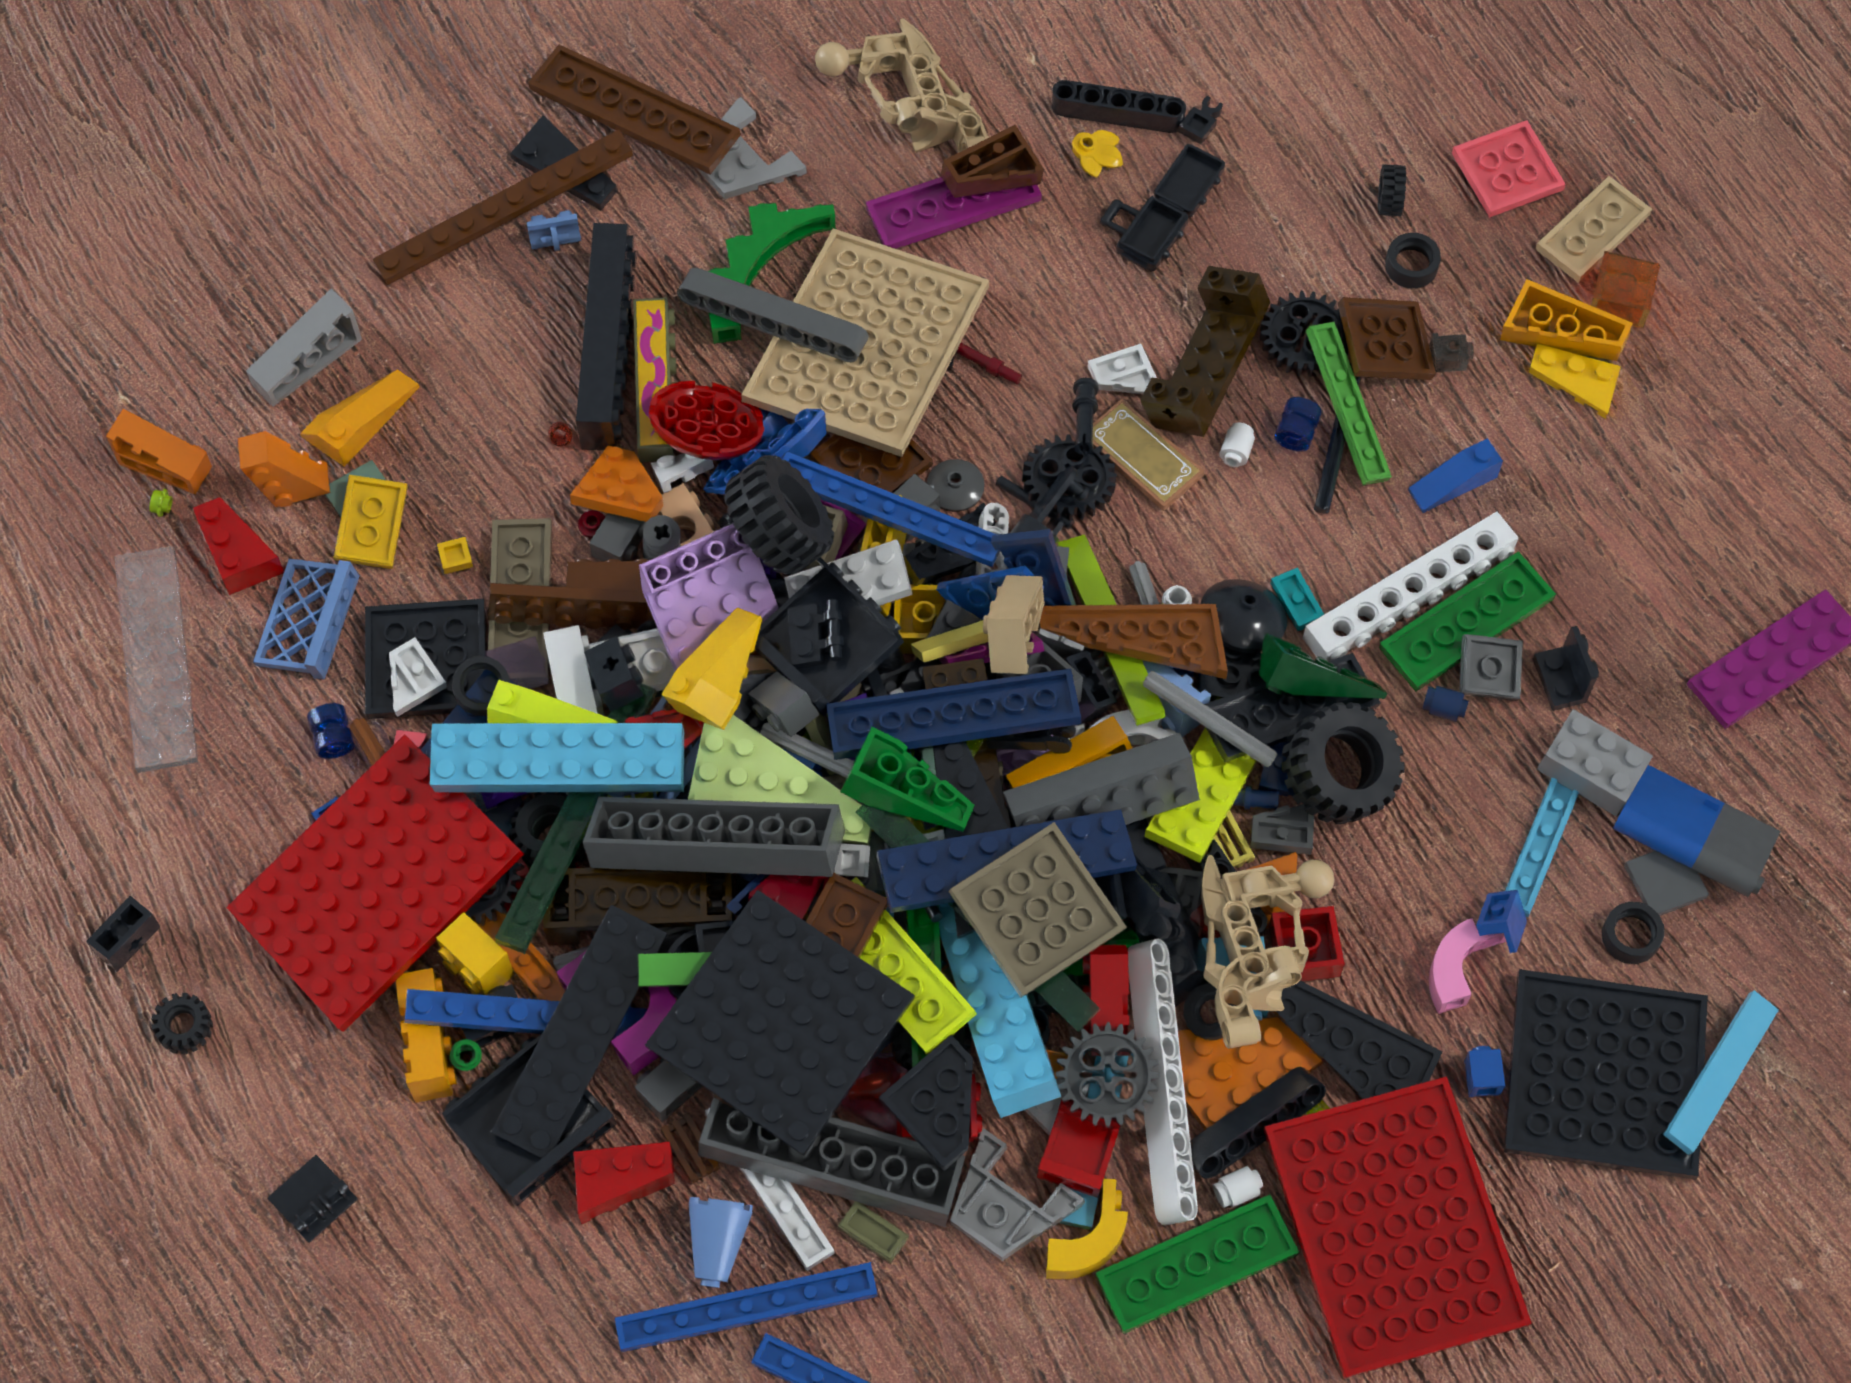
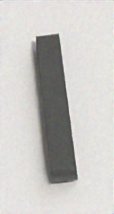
[677,268,869,363]

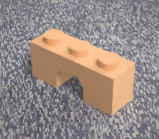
[657,483,715,546]

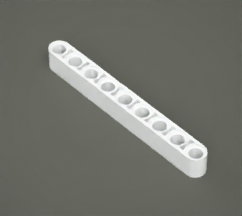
[1127,938,1198,1225]

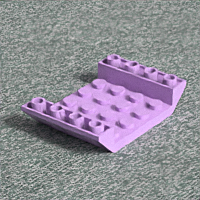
[639,523,779,671]

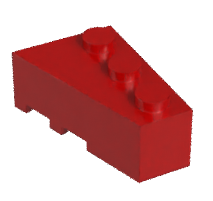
[193,497,284,595]
[1082,945,1130,1056]
[574,1142,675,1225]

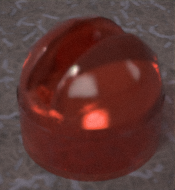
[548,421,573,447]

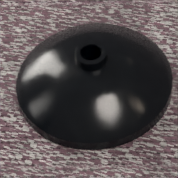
[1200,579,1287,653]

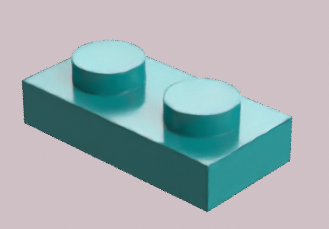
[1270,567,1325,632]

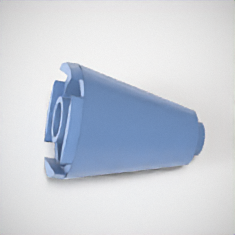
[689,1197,753,1288]

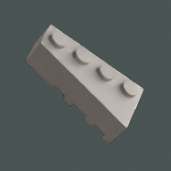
[246,288,362,407]

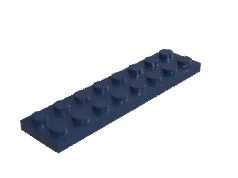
[826,668,1081,760]
[876,809,1137,913]

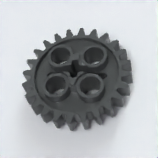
[1056,1022,1160,1128]

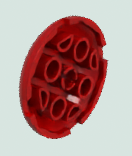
[649,381,765,460]

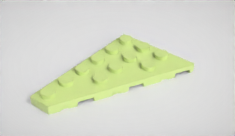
[688,715,874,846]

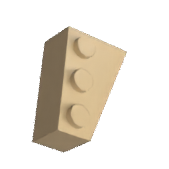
[983,575,1044,674]

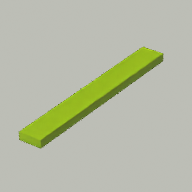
[1057,534,1165,726]

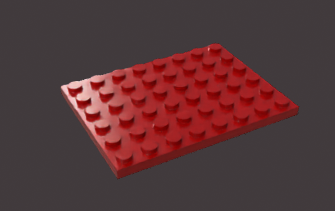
[226,734,524,1032]
[1263,1076,1532,1379]

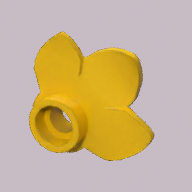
[1072,130,1123,178]

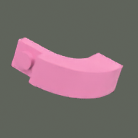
[1429,918,1506,1014]

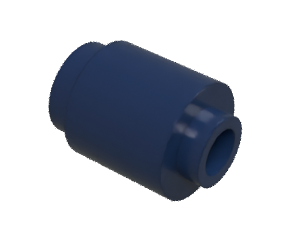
[1422,686,1469,722]

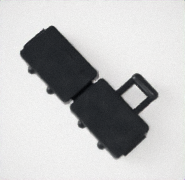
[1100,144,1225,271]

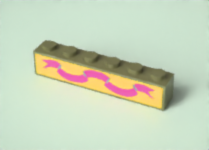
[633,297,677,463]

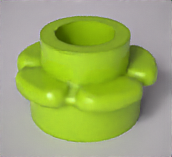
[149,489,173,517]

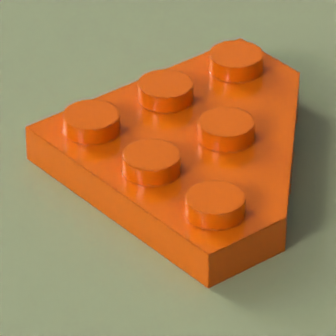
[570,446,663,522]

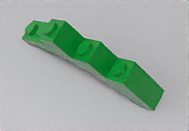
[708,203,836,344]

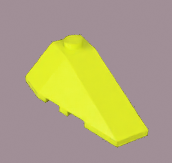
[487,680,617,723]

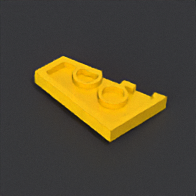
[1529,343,1621,419]

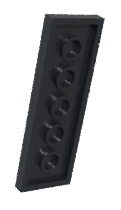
[1204,653,1381,763]

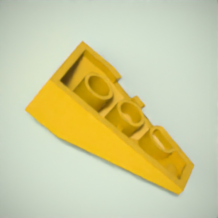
[661,608,762,730]

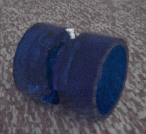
[1274,397,1322,452]
[307,703,355,759]

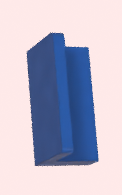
[1476,890,1527,953]

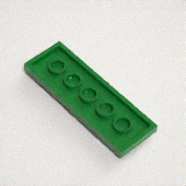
[1379,551,1556,692]
[1095,1194,1299,1334]

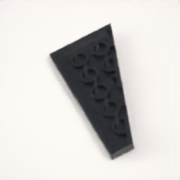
[1272,981,1443,1100]

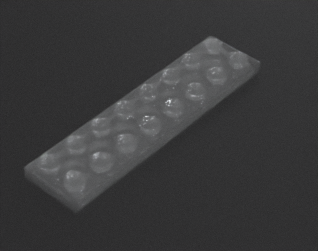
[114,546,198,773]

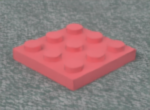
[1452,120,1566,218]

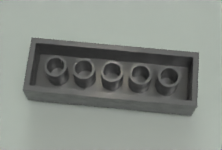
[1003,733,1200,828]

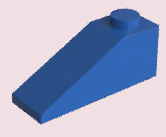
[1408,438,1503,513]

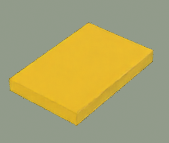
[334,475,408,569]

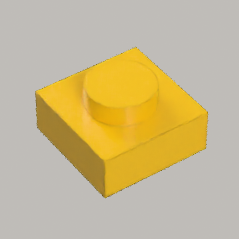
[437,537,473,574]

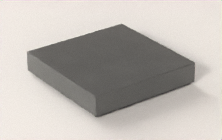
[1459,634,1523,701]
[1624,851,1709,916]

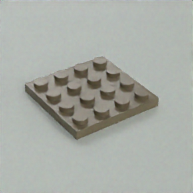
[949,822,1127,998]

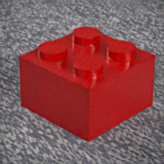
[1268,906,1345,982]

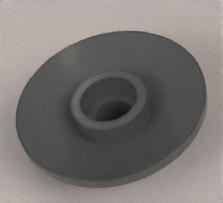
[927,459,985,512]

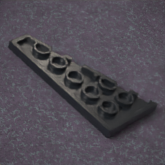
[933,741,1008,939]

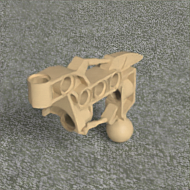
[815,19,989,153]
[1201,855,1335,1049]

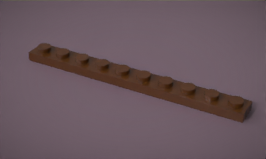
[373,129,634,285]

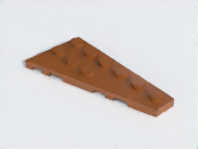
[1038,604,1228,679]

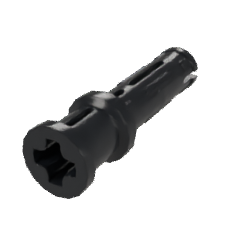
[1072,377,1099,455]

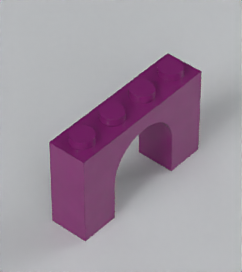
[556,950,676,1076]

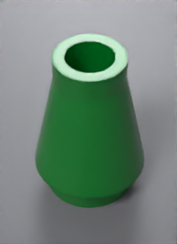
[450,1039,482,1071]

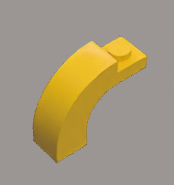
[1046,1179,1128,1279]

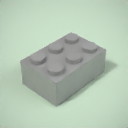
[1536,709,1653,816]

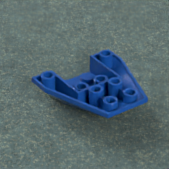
[703,408,827,494]

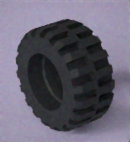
[725,455,834,574]
[1282,702,1405,824]

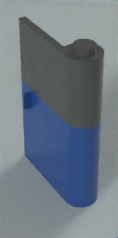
[1613,765,1781,897]

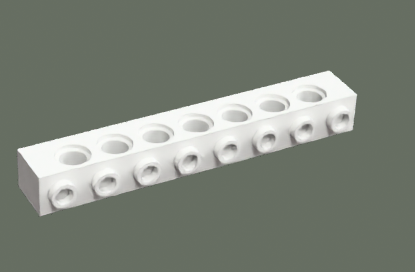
[1303,512,1518,661]

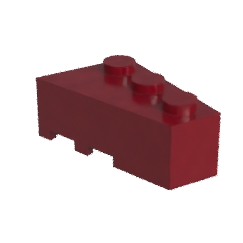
[748,869,835,922]

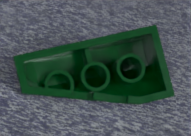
[1259,633,1388,699]

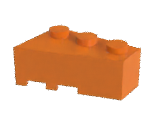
[106,408,212,495]
[237,431,330,507]

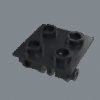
[267,1155,358,1243]

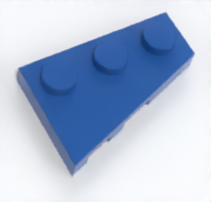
[936,565,1044,619]

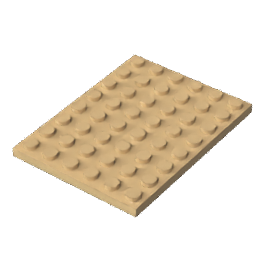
[741,228,989,457]

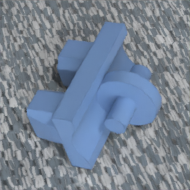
[527,210,581,251]

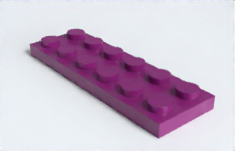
[866,177,1042,249]
[1687,589,1851,729]

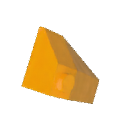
[300,369,420,467]

